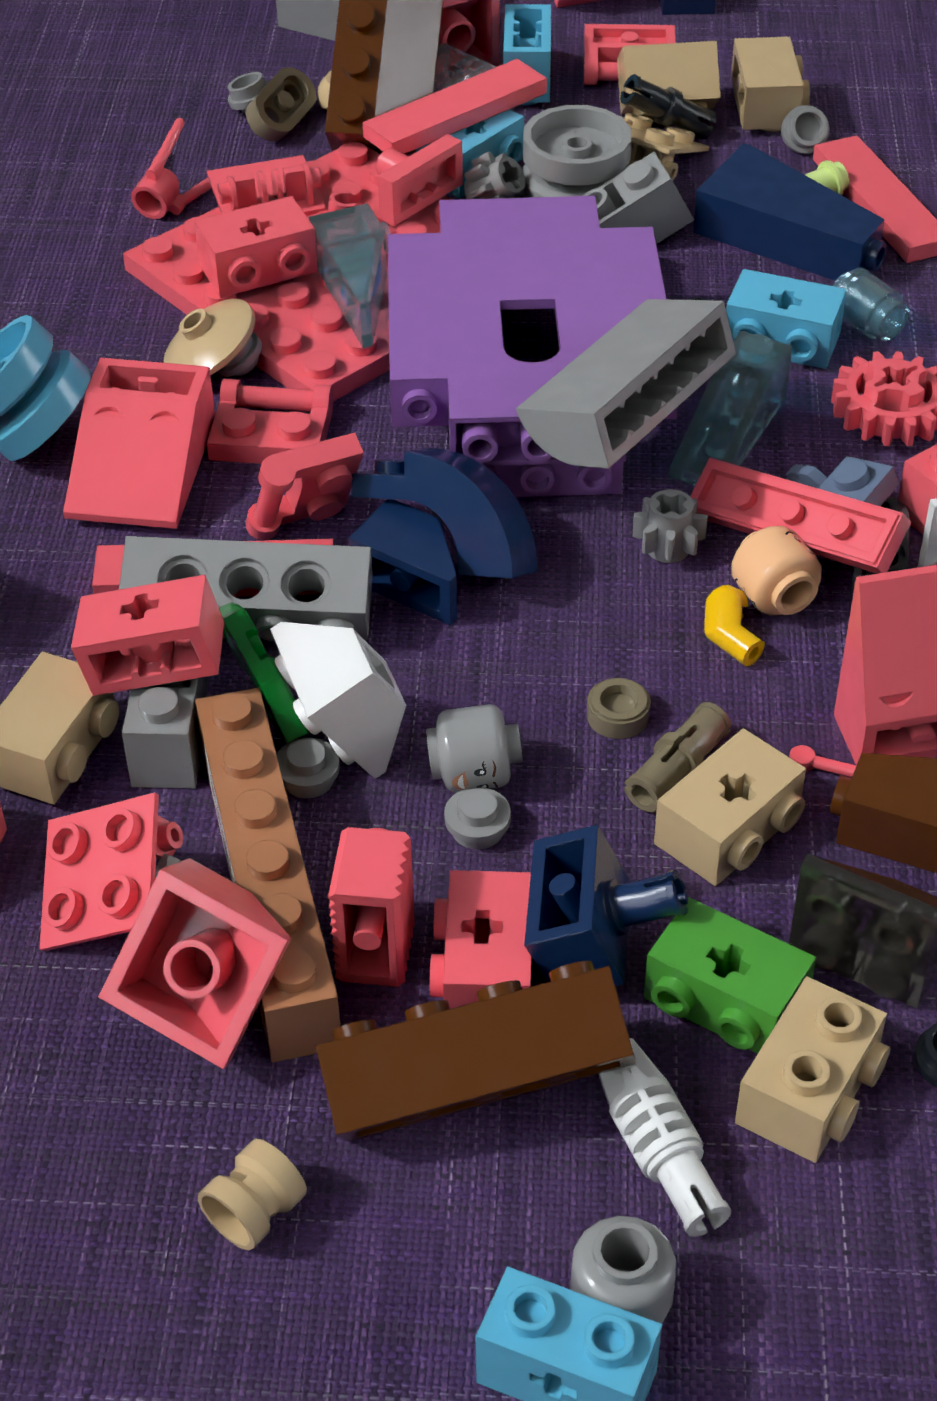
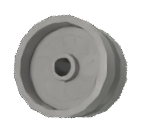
[523,105,631,198]

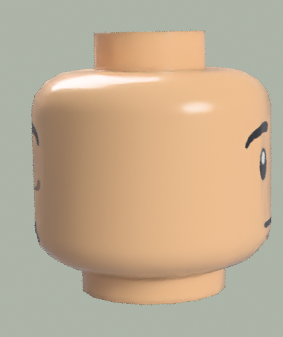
[731,526,822,616]

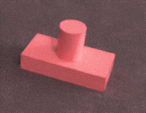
[376,134,463,226]

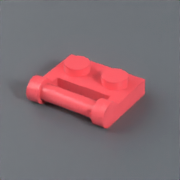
[583,24,676,86]
[207,379,334,464]
[245,433,364,540]

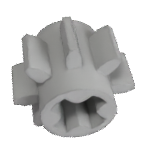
[464,151,525,199]
[632,489,707,563]

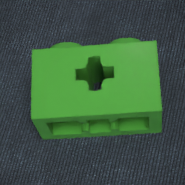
[644,897,816,1054]

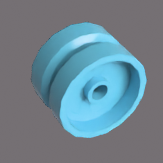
[0,315,91,462]

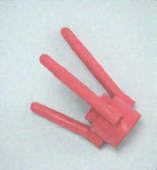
[131,118,212,219]

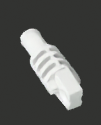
[598,1038,732,1237]

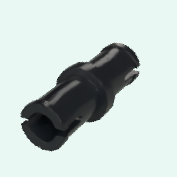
[620,74,716,139]

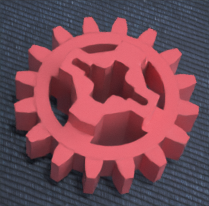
[831,351,937,446]

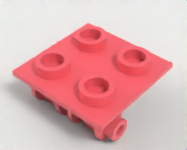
[207,155,326,216]
[39,792,184,951]

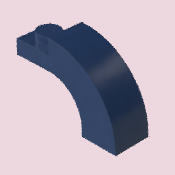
[352,448,538,578]

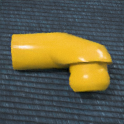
[704,585,765,666]

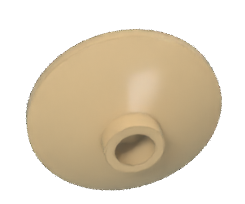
[163,299,256,375]

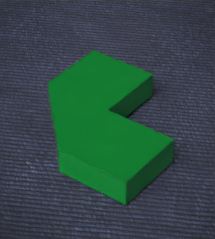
[219,602,308,743]

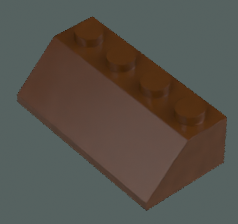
[325,0,444,156]

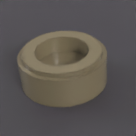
[587,678,651,739]

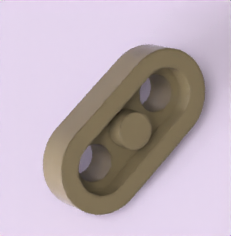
[246,67,317,142]

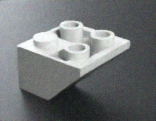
[270,622,406,779]

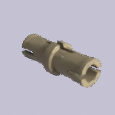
[624,702,732,812]

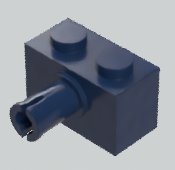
[524,825,688,986]

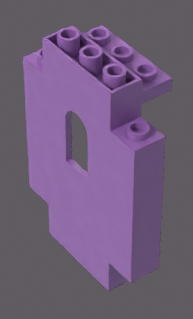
[388,196,677,497]

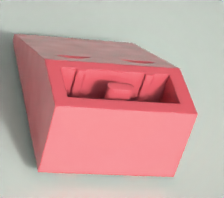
[63,357,215,529]
[834,565,937,765]

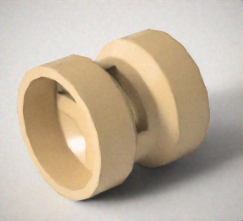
[198,1139,307,1251]

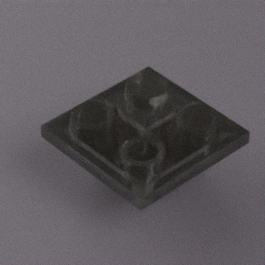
[789,853,937,1008]

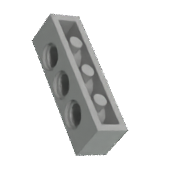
[119,536,373,641]

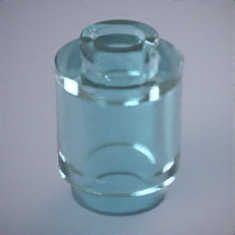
[833,268,910,341]

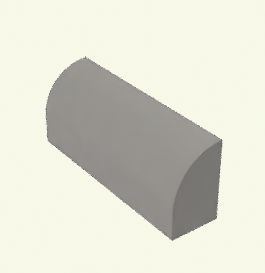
[516,299,736,469]

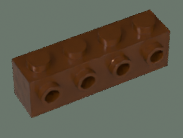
[316,961,636,1142]

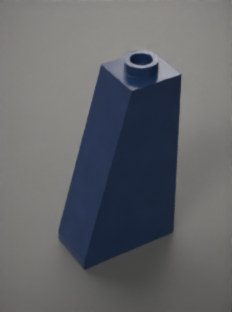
[693,143,887,288]

